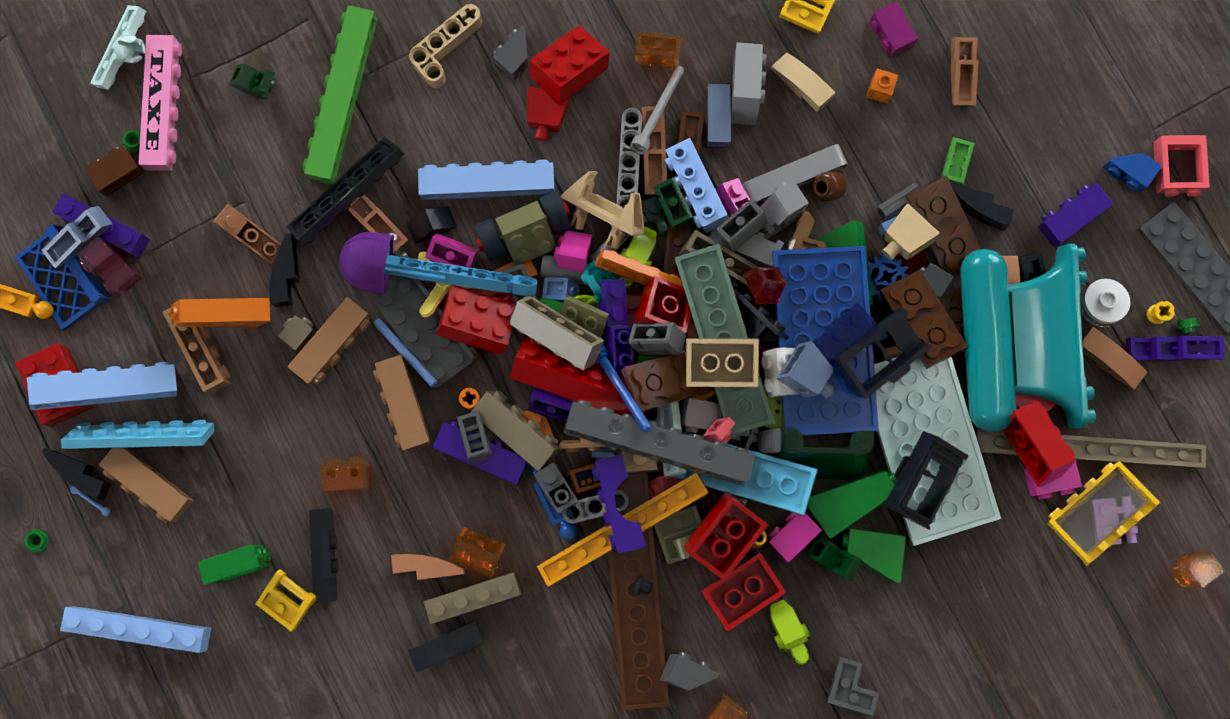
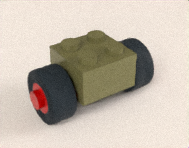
[475,191,571,266]

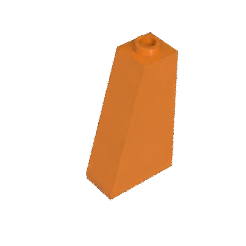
[170,298,270,329]

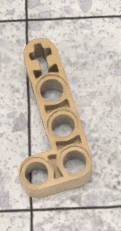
[409,4,482,88]

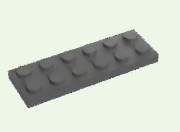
[1137,202,1230,334]

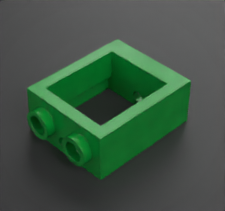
[198,544,271,585]

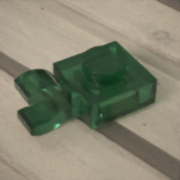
[641,196,668,236]

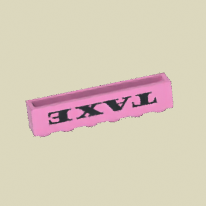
[139,35,182,171]

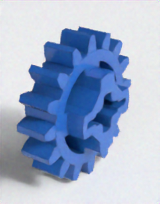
[868,254,909,304]

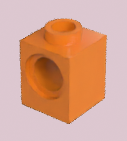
[866,69,898,104]

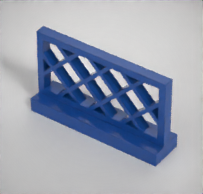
[15,224,111,330]

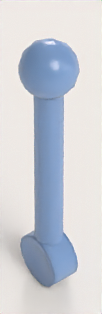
[70,486,111,516]

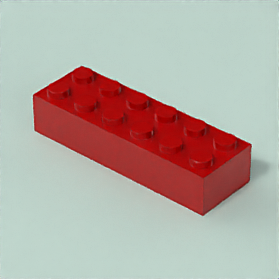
[510,335,645,416]

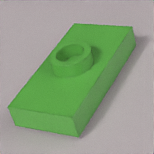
[941,137,975,185]

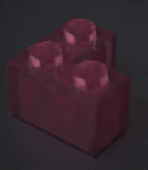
[77,236,142,296]

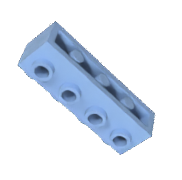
[665,138,728,233]

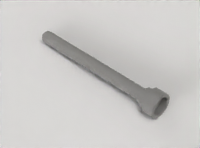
[630,66,684,155]

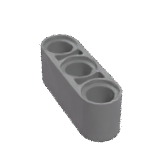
[562,490,628,524]

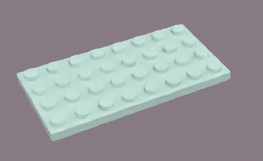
[874,357,1001,546]

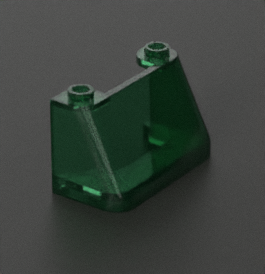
[773,427,874,480]

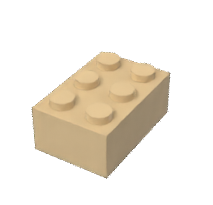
[686,339,759,387]

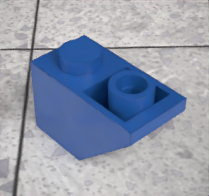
[1103,153,1162,193]

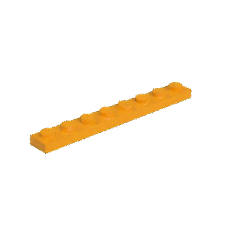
[537,473,709,587]

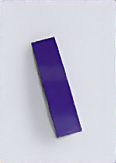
[1126,336,1225,361]

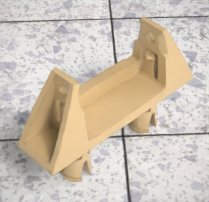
[561,171,644,249]

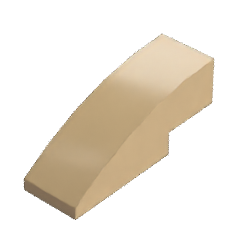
[771,53,836,112]

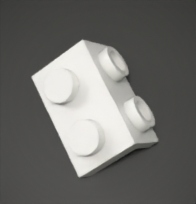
[762,348,799,398]

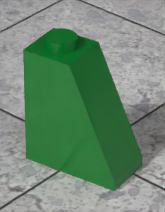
[841,529,906,583]

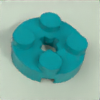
[581,260,615,303]

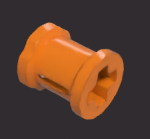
[459,388,481,410]

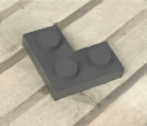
[827,656,879,716]

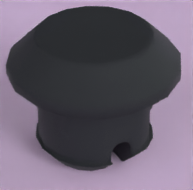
[634,575,652,596]

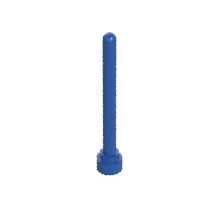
[596,344,651,432]

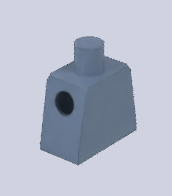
[776,341,835,398]

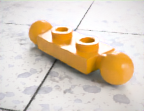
[0,284,53,319]

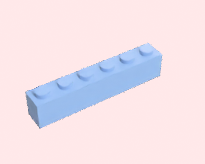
[418,160,555,200]
[27,362,177,410]
[60,606,211,653]

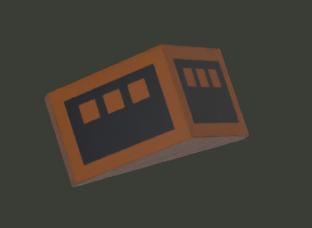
[562,464,601,495]

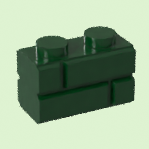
[653,178,694,233]

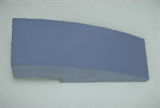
[707,84,731,147]
[41,206,112,269]

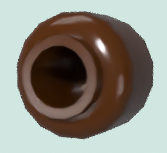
[813,171,847,201]

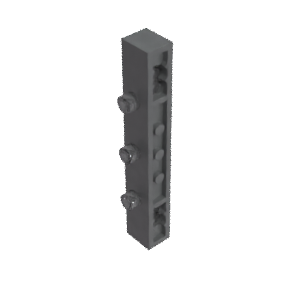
[563,400,755,486]

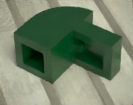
[229,63,276,99]
[805,536,862,581]

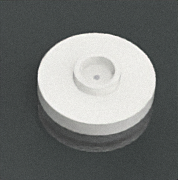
[1080,279,1130,327]

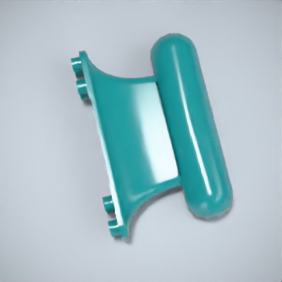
[960,244,1096,433]

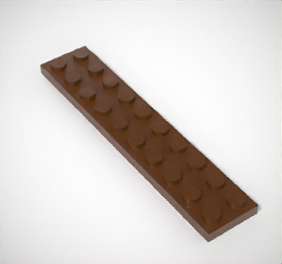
[608,472,669,710]

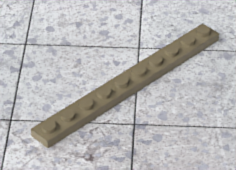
[975,429,1206,468]

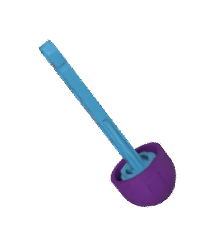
[340,232,537,296]

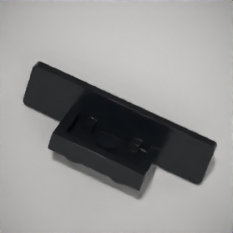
[730,278,789,341]
[309,508,339,603]

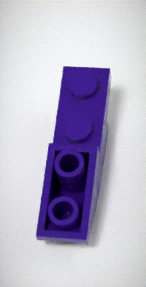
[598,279,634,372]

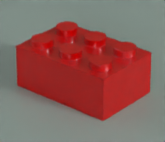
[529,25,610,104]
[436,284,516,355]
[15,343,93,427]
[1002,400,1076,487]
[683,492,768,581]
[700,553,786,632]

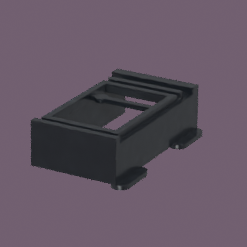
[832,308,932,399]
[884,431,969,530]

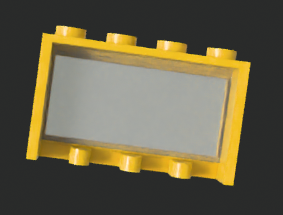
[1047,461,1160,567]

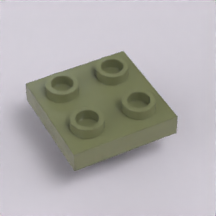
[560,295,609,338]
[654,506,702,565]

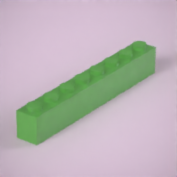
[302,5,377,184]

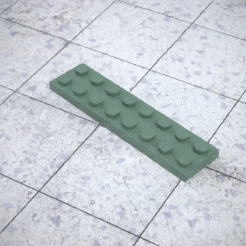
[675,244,774,435]

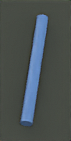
[373,318,438,387]

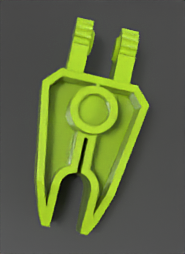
[620,226,657,288]
[770,600,810,665]

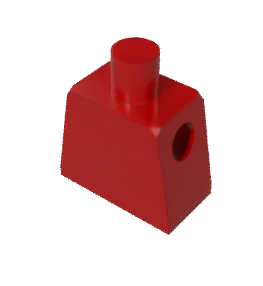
[527,86,570,142]

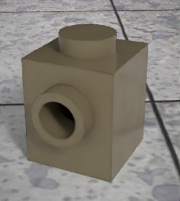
[278,315,316,352]

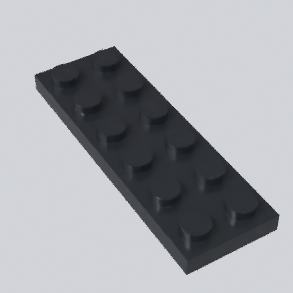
[286,137,404,246]

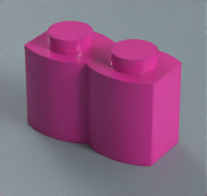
[554,230,593,272]

